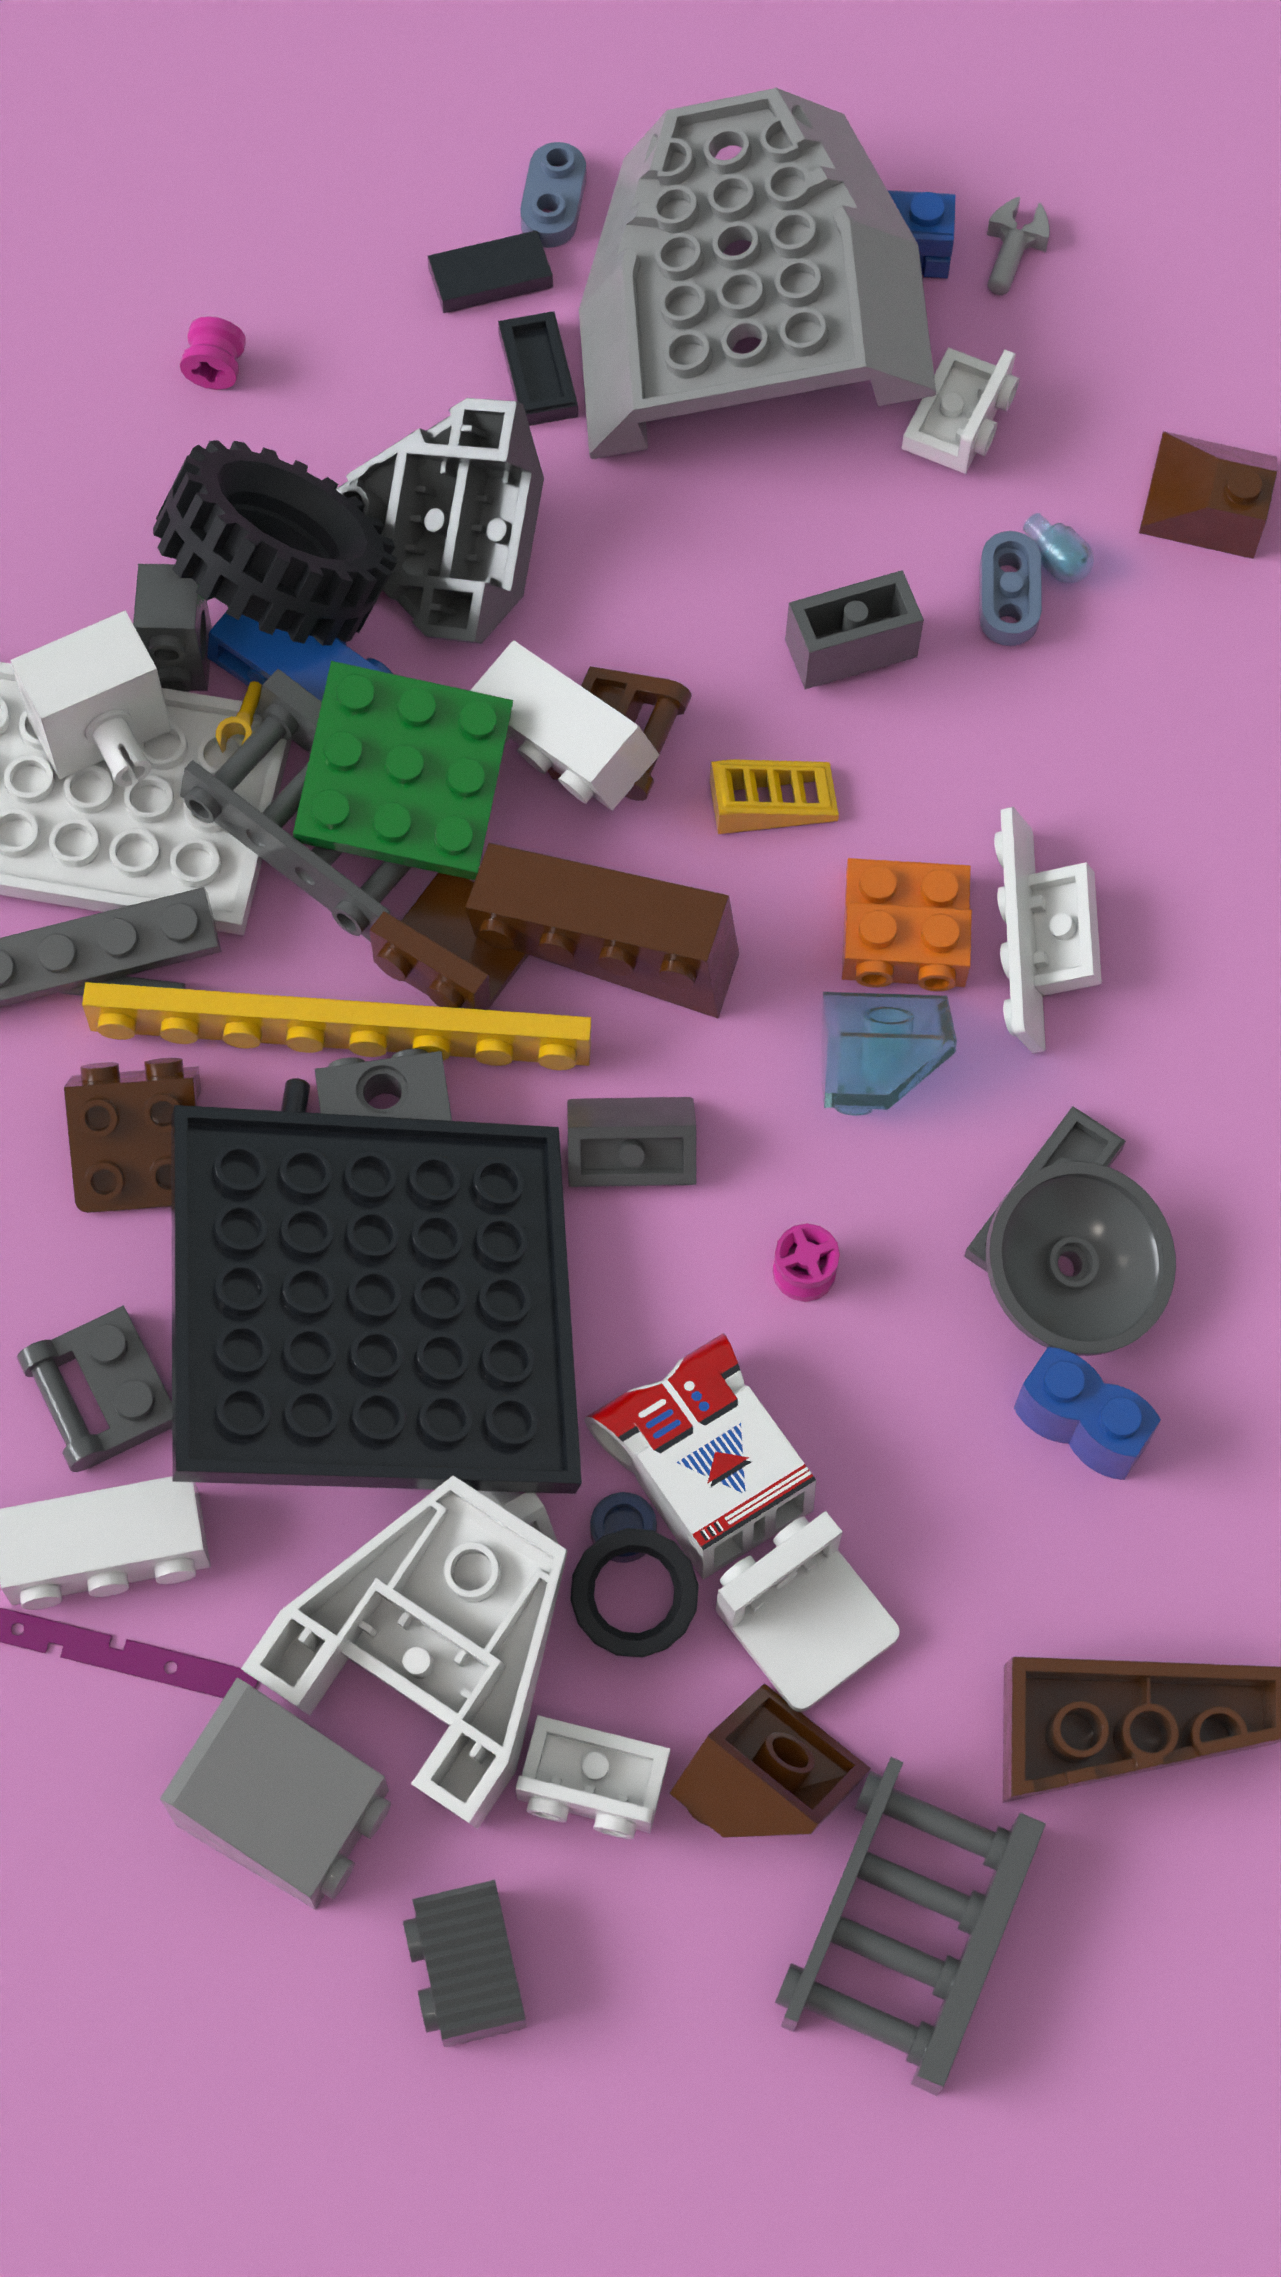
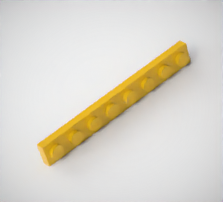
[82,982,591,1070]

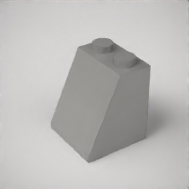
[160,1678,391,1910]

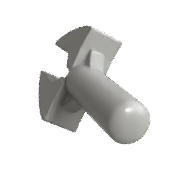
[987,197,1050,295]

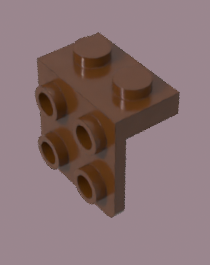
[369,873,529,1010]
[64,1058,201,1213]

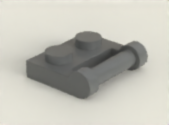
[17,1305,172,1472]

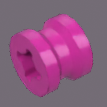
[180,316,246,390]
[772,1223,840,1302]

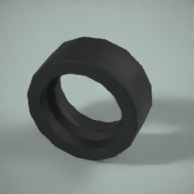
[570,1528,699,1658]

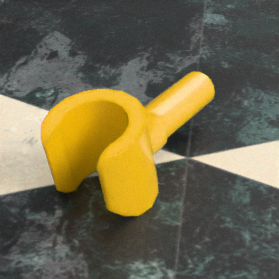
[215,681,262,753]

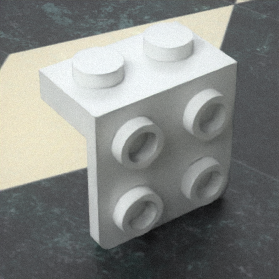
[715,1511,900,1712]

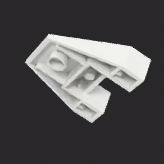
[241,1476,568,1829]

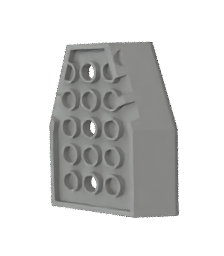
[579,88,936,459]

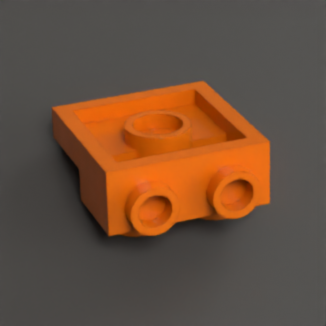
[841,858,972,991]

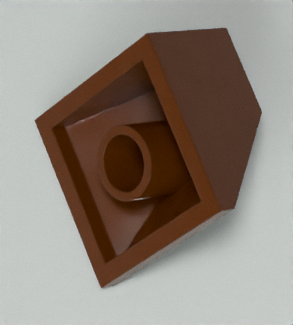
[1139,431,1277,559]
[669,1683,871,1838]

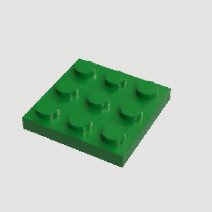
[293,661,514,880]

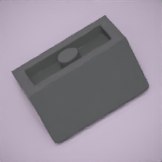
[567,1097,696,1187]

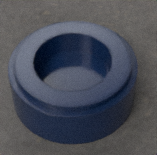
[590,1492,657,1563]

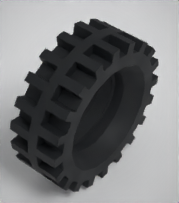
[153,440,397,646]

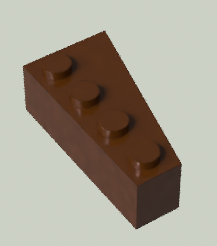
[465,843,739,1018]
[1003,1657,1281,1802]

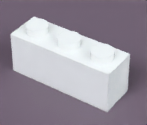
[470,640,659,811]
[0,1476,211,1610]

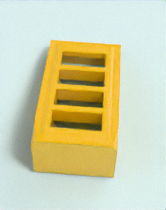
[709,759,839,834]

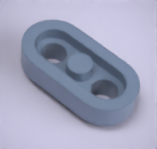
[520,142,586,248]
[979,531,1042,646]

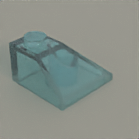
[822,992,957,1116]

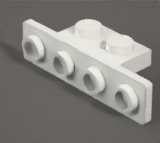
[994,807,1102,1053]

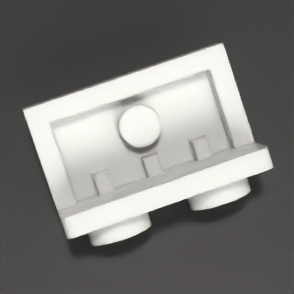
[901,347,1020,474]
[515,1715,670,1839]

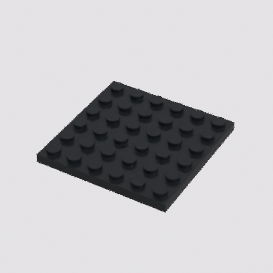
[171,1105,582,1494]

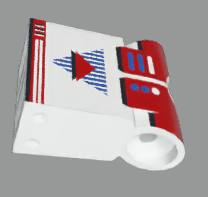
[584,1333,816,1580]

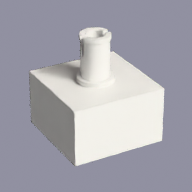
[10,610,171,786]

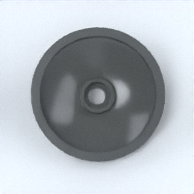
[986,1161,1176,1356]

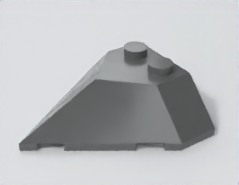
[336,398,544,644]

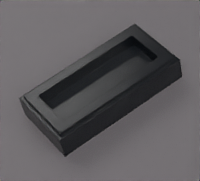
[428,230,553,313]
[498,311,578,426]

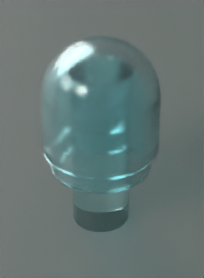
[1023,513,1094,583]

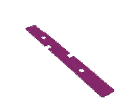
[0,1608,258,1699]

